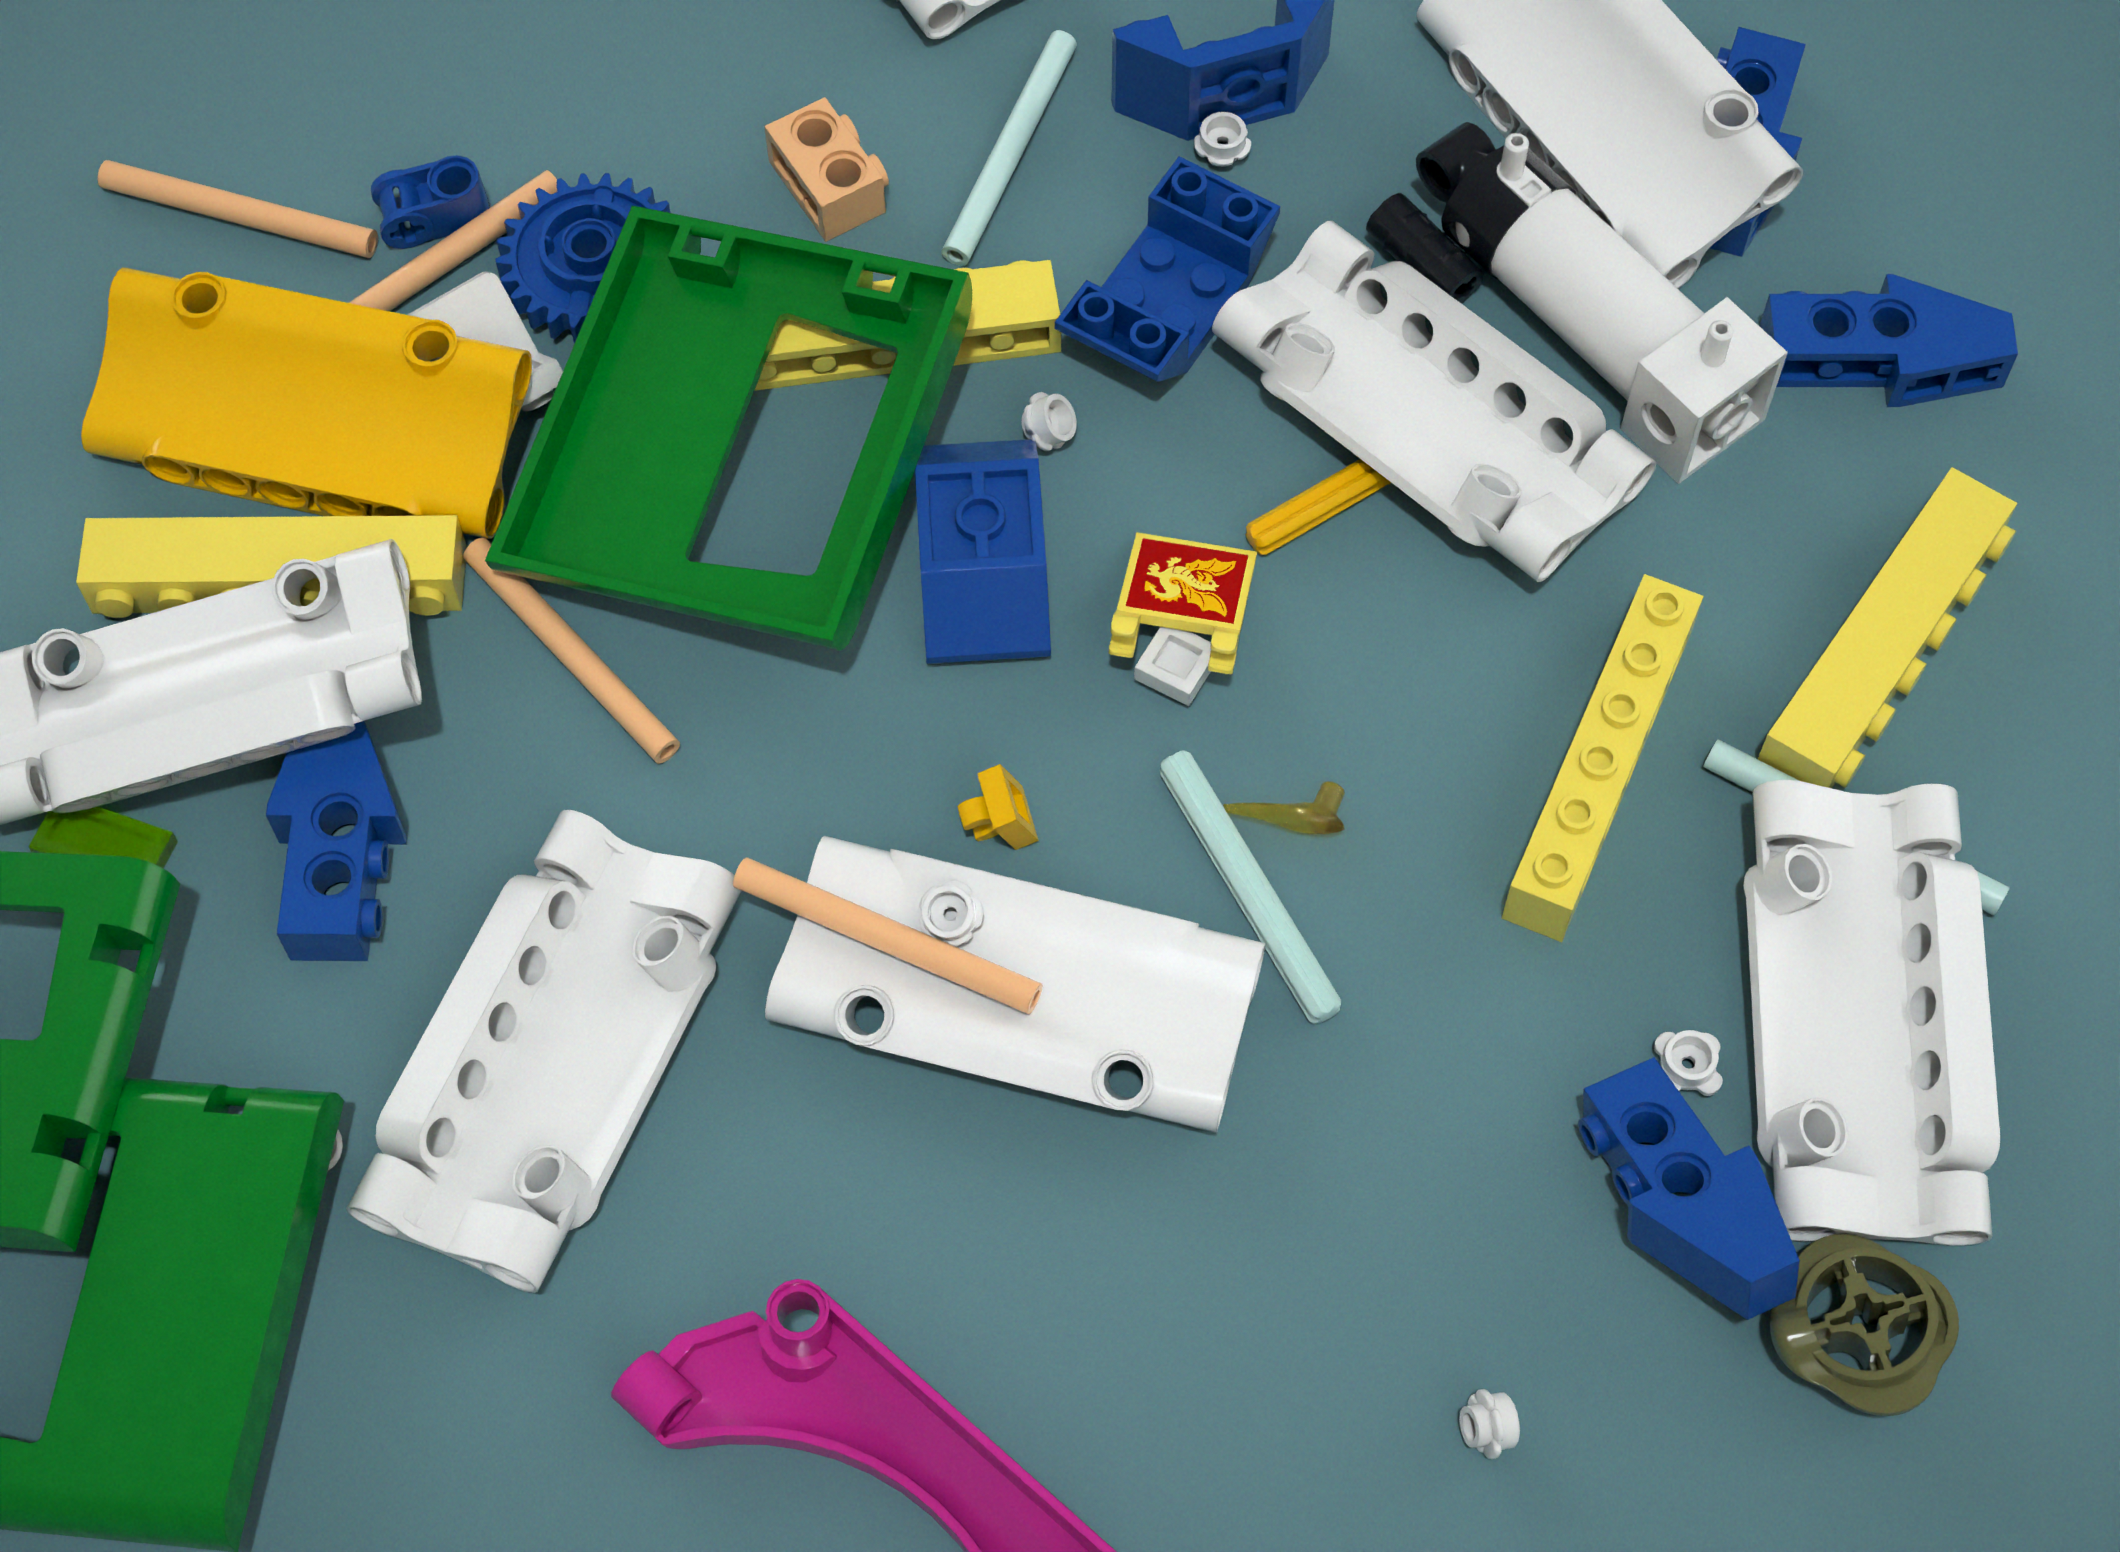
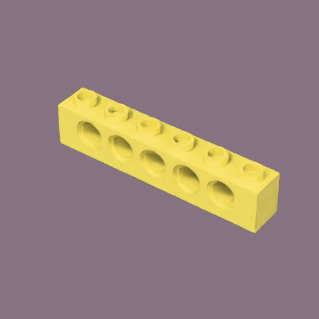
[1501,574,1704,942]

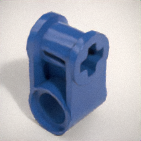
[371,155,490,249]

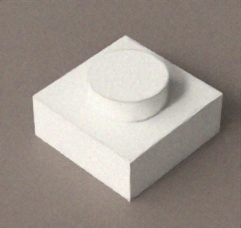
[1134,627,1211,706]

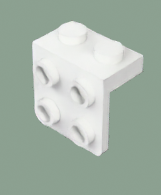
[408,272,563,411]

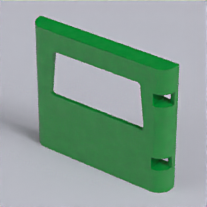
[485,205,972,650]
[0,851,180,1252]
[0,1077,344,1552]

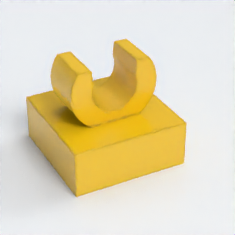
[957,764,1039,850]

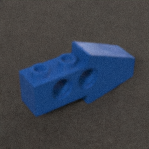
[1710,27,1806,257]
[1759,274,2018,407]
[266,721,407,961]
[1578,1057,1800,1320]

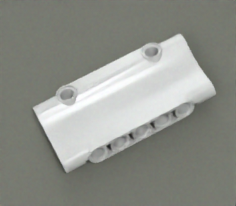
[1417,0,1803,289]
[1212,221,1657,582]
[0,539,422,825]
[1743,780,2000,1246]
[346,810,742,1293]
[765,836,1265,1133]

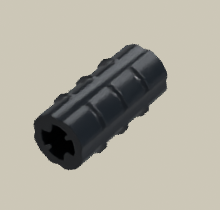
[1366,193,1484,304]

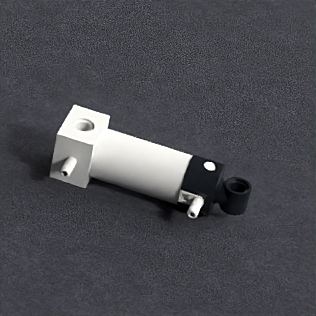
[1416,122,1788,484]

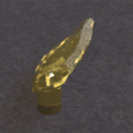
[1223,781,1345,834]

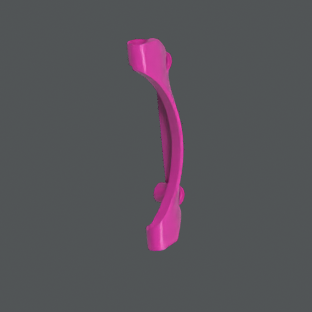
[611,1279,1116,1552]

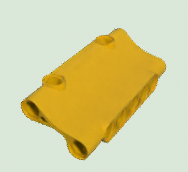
[81,267,532,539]

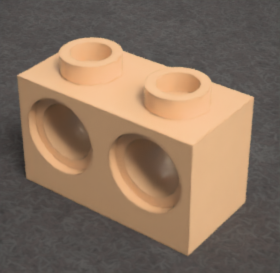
[764,97,889,242]

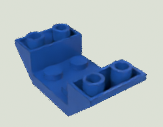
[1111,0,1334,141]
[1055,156,1281,382]
[915,439,1051,664]

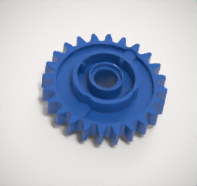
[495,173,671,343]

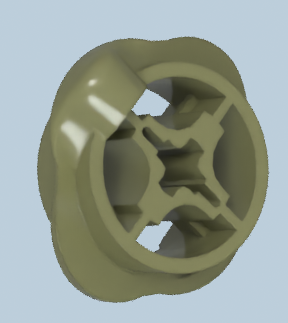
[1770,1234,1959,1416]

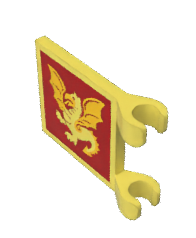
[1108,532,1257,674]

